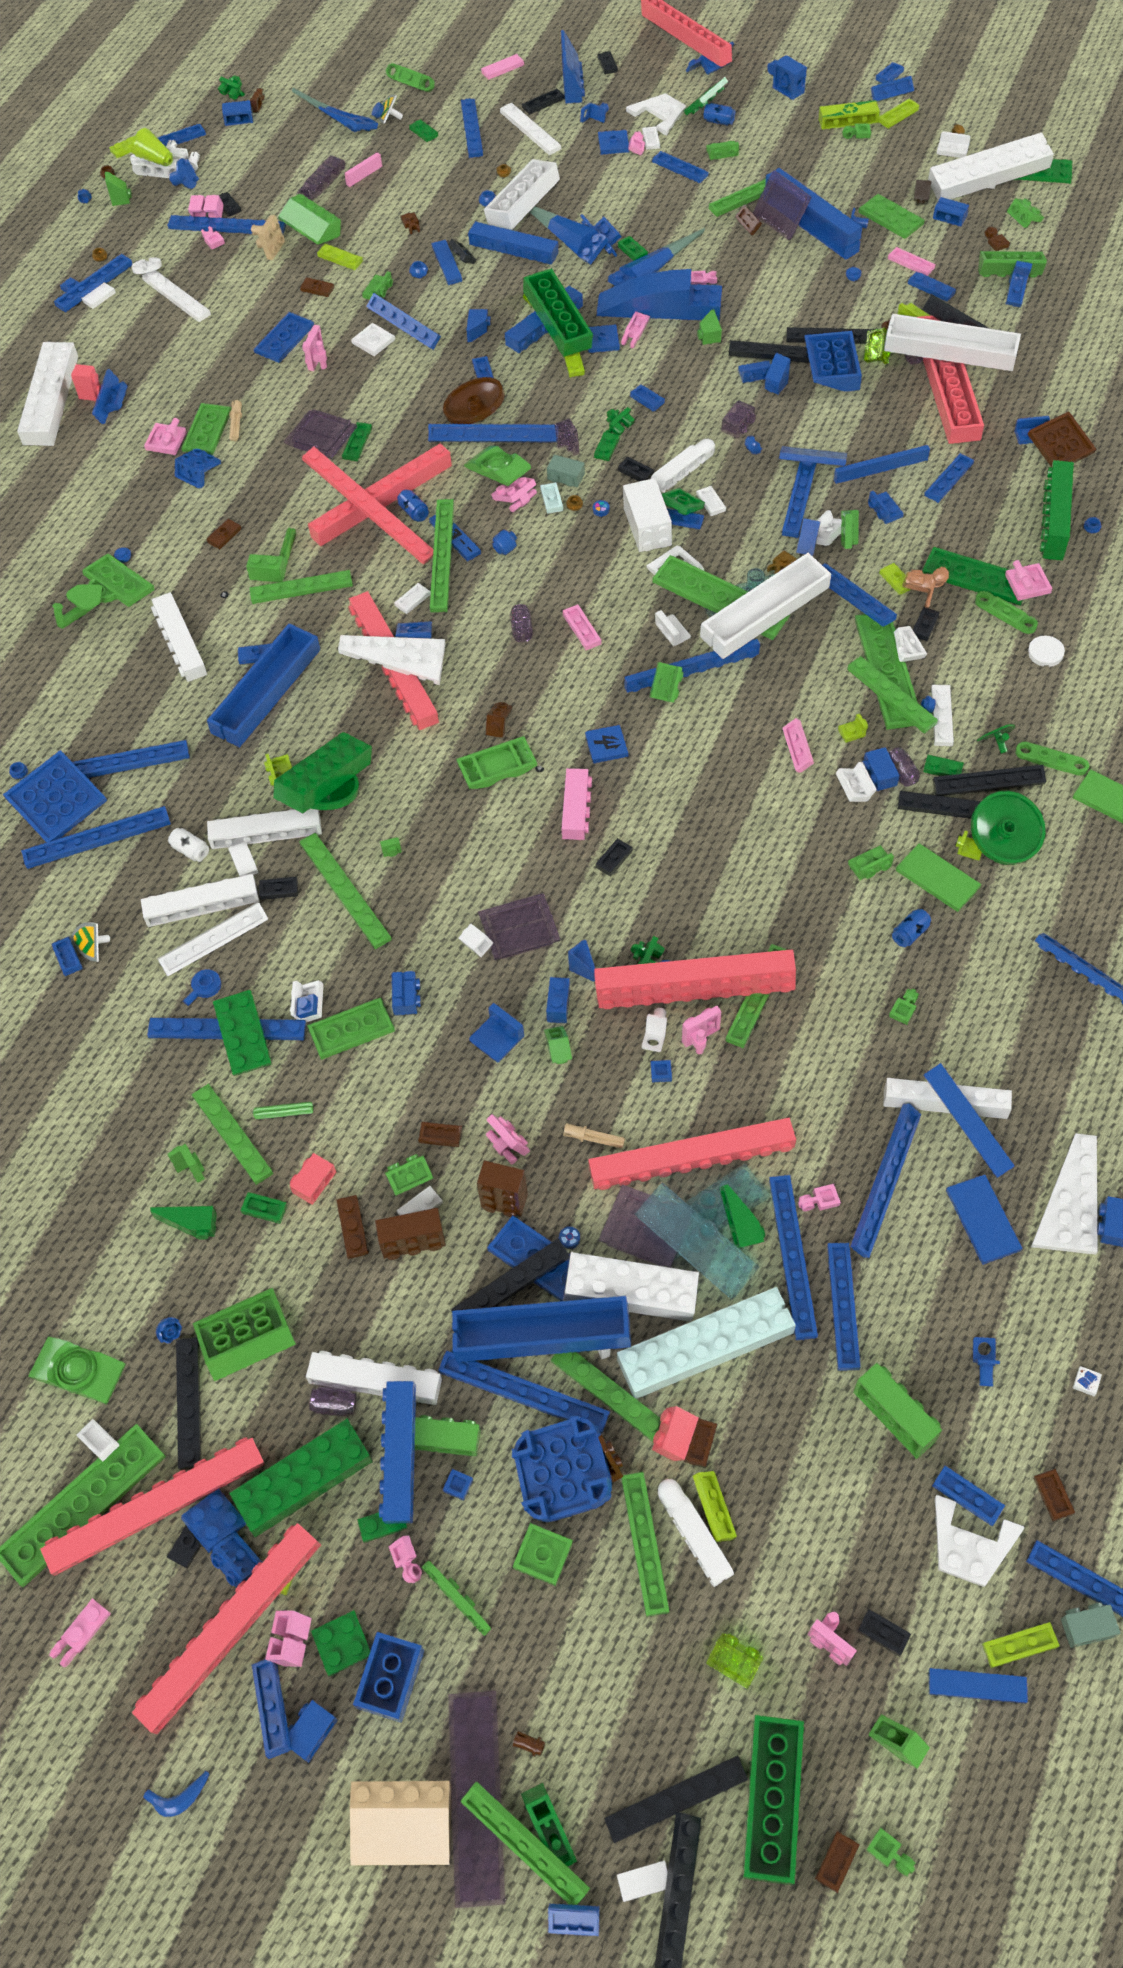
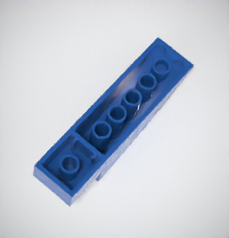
[596,269,722,321]

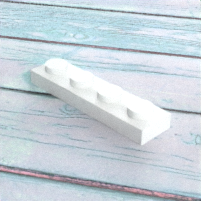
[931,685,954,746]

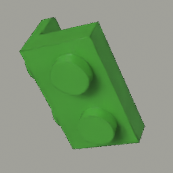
[1007,198,1044,228]
[649,662,683,703]
[167,1144,205,1183]

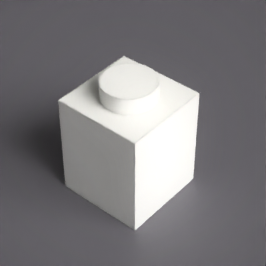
[459,924,493,957]

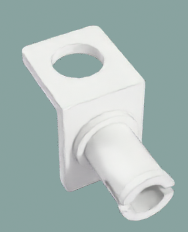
[642,1008,667,1052]

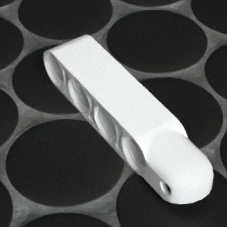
[651,439,715,493]
[658,1479,734,1587]

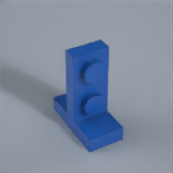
[1005,261,1032,308]

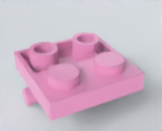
[302,325,327,371]
[144,418,187,455]
[491,477,537,512]
[1005,560,1052,601]
[682,1006,721,1054]
[486,1114,530,1165]
[808,1612,857,1666]

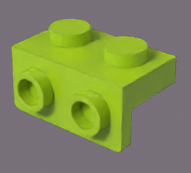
[264,753,292,786]

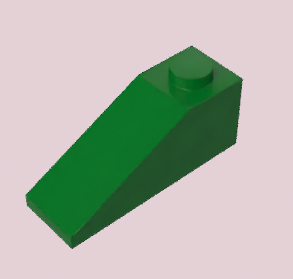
[719,1184,765,1250]
[150,1206,217,1240]
[521,1782,577,1867]

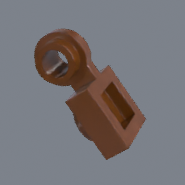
[985,226,1010,251]

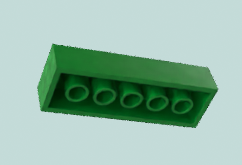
[523,268,593,357]
[1040,460,1074,561]
[273,732,372,814]
[229,1419,373,1538]
[742,1715,804,1886]

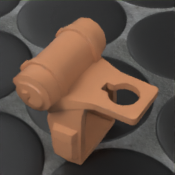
[902,567,949,608]

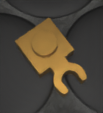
[767,550,797,575]

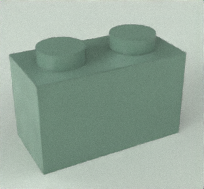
[547,455,585,487]
[1061,1602,1121,1648]

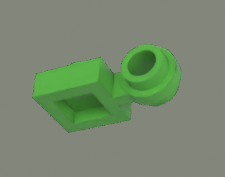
[842,124,871,139]
[889,988,919,1025]
[866,1828,916,1877]

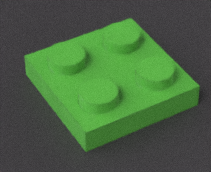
[513,1523,573,1586]

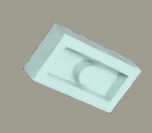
[540,483,563,514]

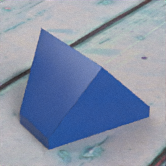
[568,940,595,982]

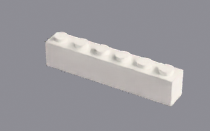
[151,592,207,682]
[207,809,322,849]
[141,874,260,927]
[883,1078,1012,1119]
[306,1351,442,1405]

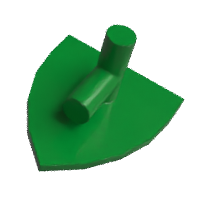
[977,724,1015,754]

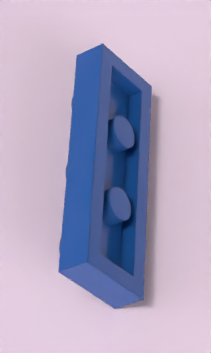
[870,76,914,101]
[908,271,956,302]
[932,1466,1005,1526]

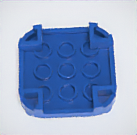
[512,1416,612,1522]

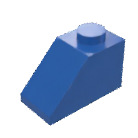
[467,309,491,342]
[765,353,790,395]

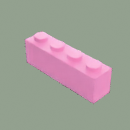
[562,768,592,840]

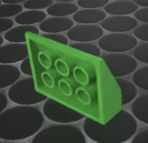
[193,1288,296,1381]

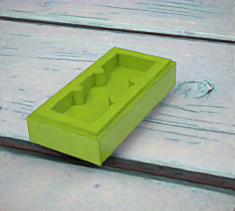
[879,563,911,595]

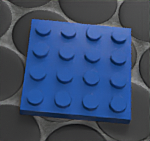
[3,750,107,843]

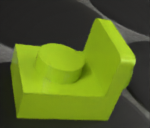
[838,713,868,743]
[955,830,982,860]

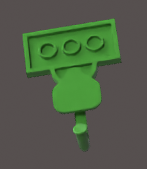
[53,554,154,629]

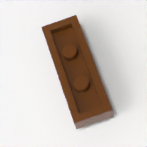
[336,1195,369,1259]

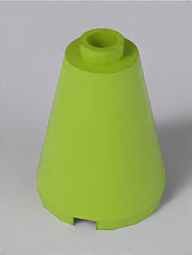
[131,128,173,167]

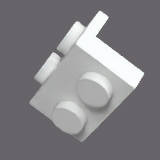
[816,510,841,546]
[836,762,876,802]
[290,980,323,1022]

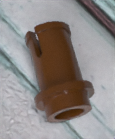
[513,1731,545,1757]

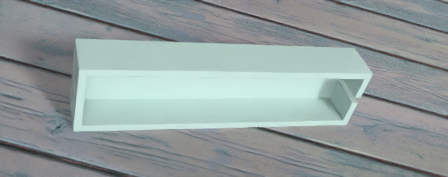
[617,1287,796,1399]

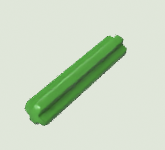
[279,528,296,567]
[253,1102,313,1119]

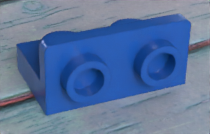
[738,361,771,383]
[1014,416,1050,445]
[868,491,904,524]
[210,1531,263,1588]

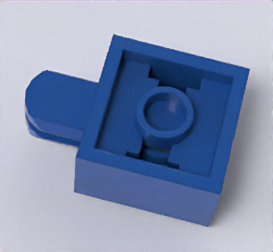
[767,55,807,100]

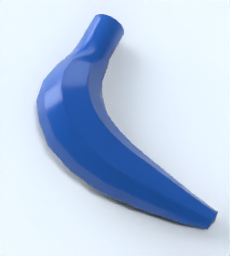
[143,1771,209,1817]

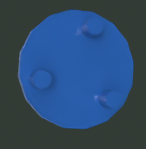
[169,158,199,189]

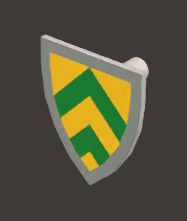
[379,94,403,124]
[70,922,110,962]

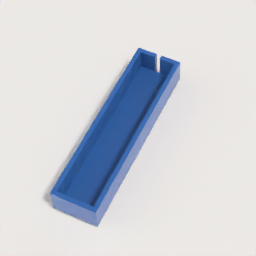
[764,168,862,260]
[206,624,320,748]
[452,1296,631,1362]

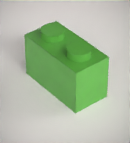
[246,554,286,582]

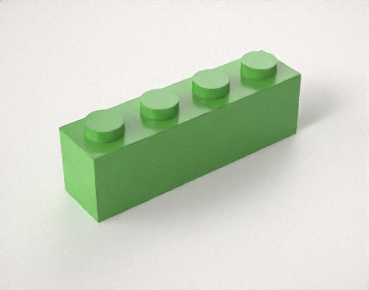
[415,1415,481,1457]

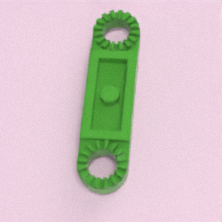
[386,63,435,92]
[975,591,1038,634]
[1015,742,1089,776]
[422,1560,491,1636]

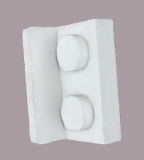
[937,131,971,158]

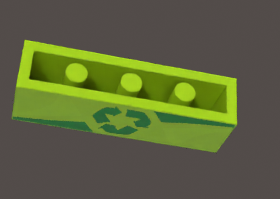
[818,100,880,129]

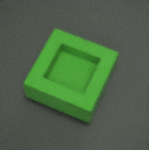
[380,837,402,857]

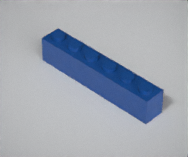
[468,222,559,265]
[505,286,583,353]
[379,1381,416,1524]

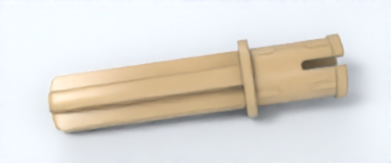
[229,400,242,441]
[563,1123,625,1148]

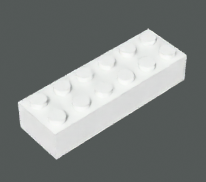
[484,159,560,230]
[563,1252,699,1321]

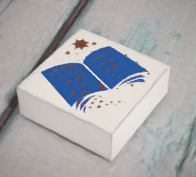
[1073,1366,1102,1396]

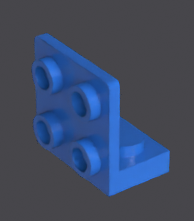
[175,449,221,489]
[469,1003,524,1063]

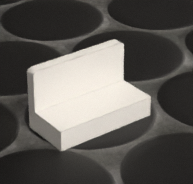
[655,610,691,646]

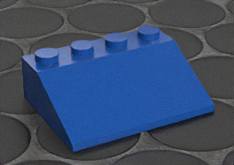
[561,30,585,103]
[804,331,862,392]

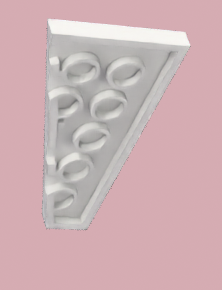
[338,635,445,685]
[1031,1134,1097,1255]

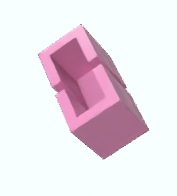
[188,195,224,218]
[265,1611,312,1667]

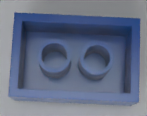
[353,1632,425,1723]

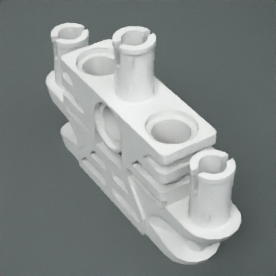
[130,140,200,178]

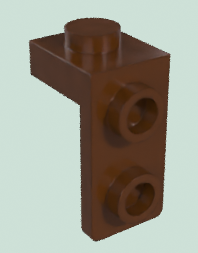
[485,702,512,738]
[598,1435,623,1483]

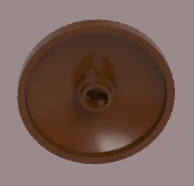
[443,377,505,424]

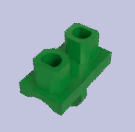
[218,75,245,100]
[606,407,635,435]
[630,936,665,965]

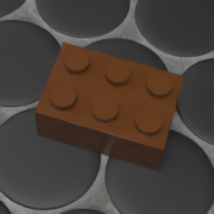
[477,1160,528,1217]
[375,1207,446,1260]

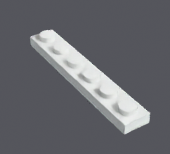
[500,103,561,155]
[142,270,211,322]
[158,902,268,976]

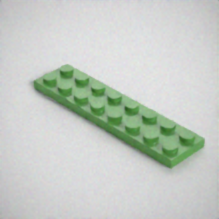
[652,555,790,640]
[855,614,918,730]
[0,1424,166,1587]

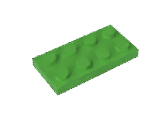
[858,194,925,239]

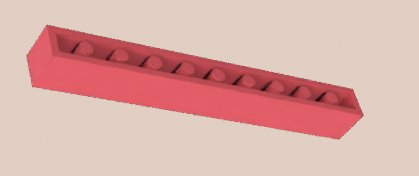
[641,0,732,67]
[308,444,452,547]
[348,591,439,731]
[588,1117,796,1190]
[40,1437,265,1576]
[132,1523,321,1734]

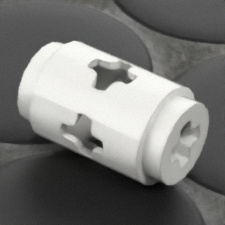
[168,828,209,862]

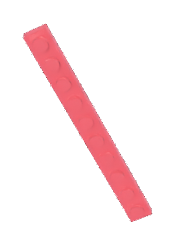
[302,447,434,564]

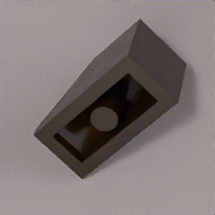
[913,180,931,204]

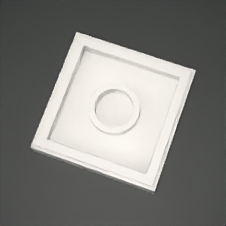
[351,323,395,356]

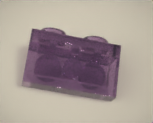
[555,418,580,456]

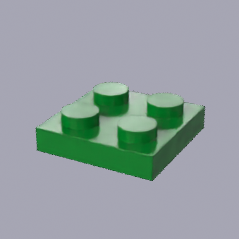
[661,488,705,515]
[311,1610,370,1677]

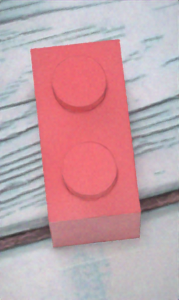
[71,364,101,401]
[289,1153,336,1205]
[652,1406,699,1461]

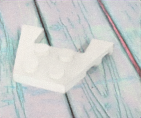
[626,93,686,135]
[935,1495,1024,1587]

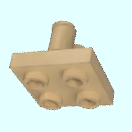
[251,215,285,260]

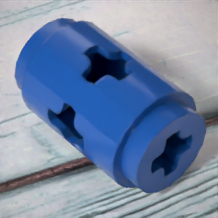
[704,103,735,126]
[397,489,429,522]
[892,909,931,947]

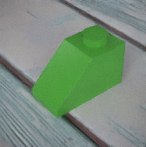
[105,172,132,206]
[697,309,722,345]
[544,1026,572,1064]
[869,1714,930,1769]

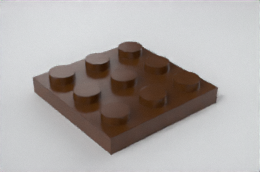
[1028,411,1097,467]

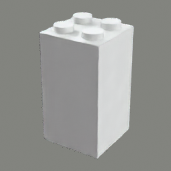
[623,478,672,552]

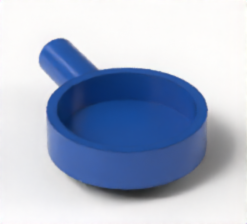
[183,969,221,1006]

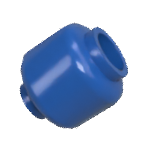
[492,529,517,555]

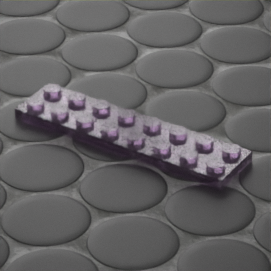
[448,1691,506,1908]

